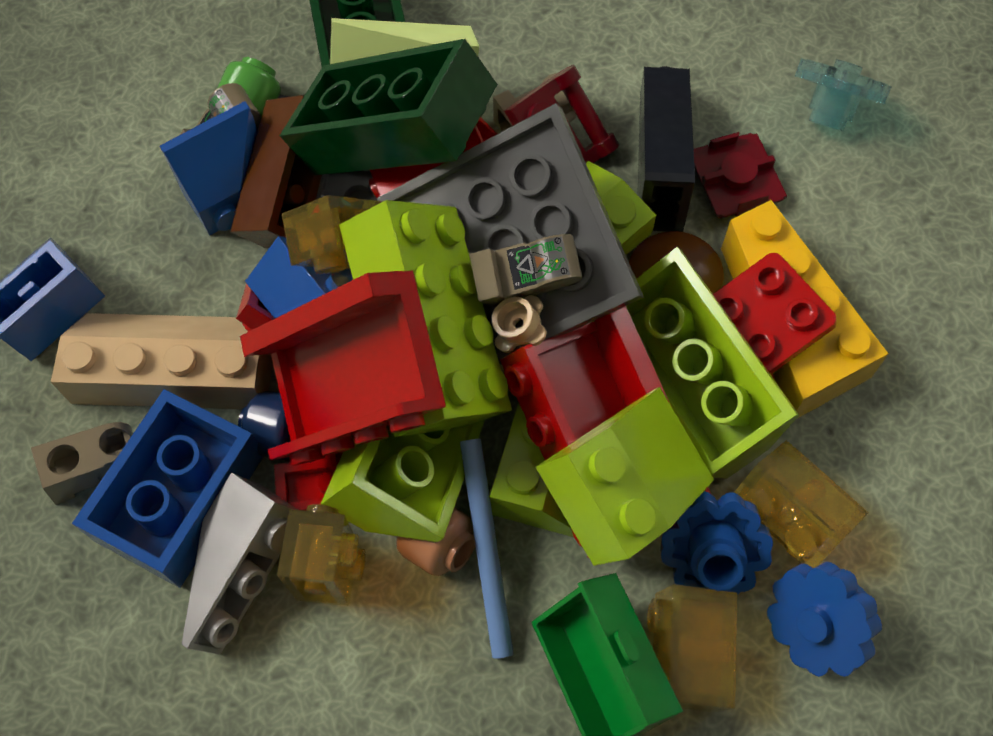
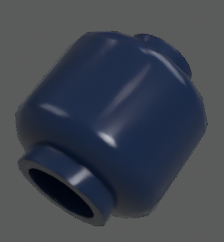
[238,391,291,462]

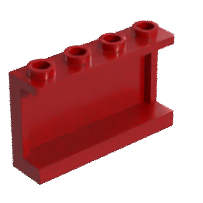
[240,270,446,466]
[500,306,711,558]

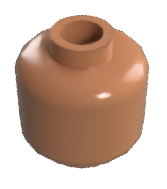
[396,507,475,576]

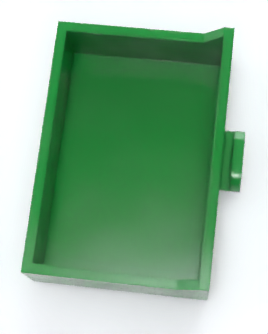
[531,573,683,736]

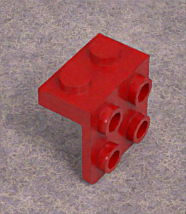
[713,253,837,380]

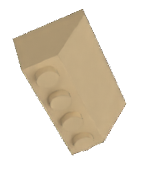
[51,313,273,409]

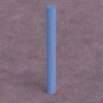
[460,439,514,659]

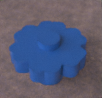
[660,491,773,599]
[767,561,882,677]

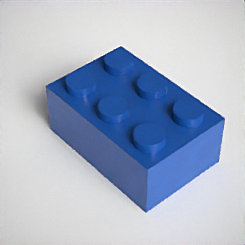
[72,389,263,588]

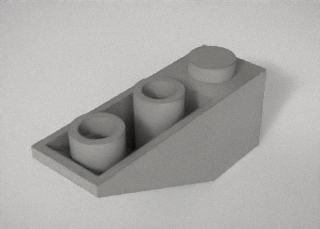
[182,473,304,654]

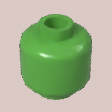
[217,57,281,117]

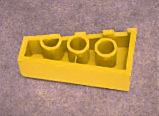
[721,200,889,418]

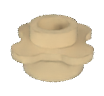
[492,295,547,353]

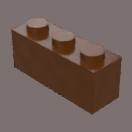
[230,95,322,248]

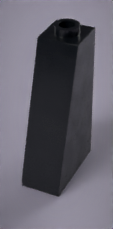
[637,66,695,232]

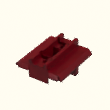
[694,132,787,219]

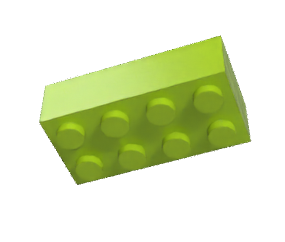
[339,200,512,437]

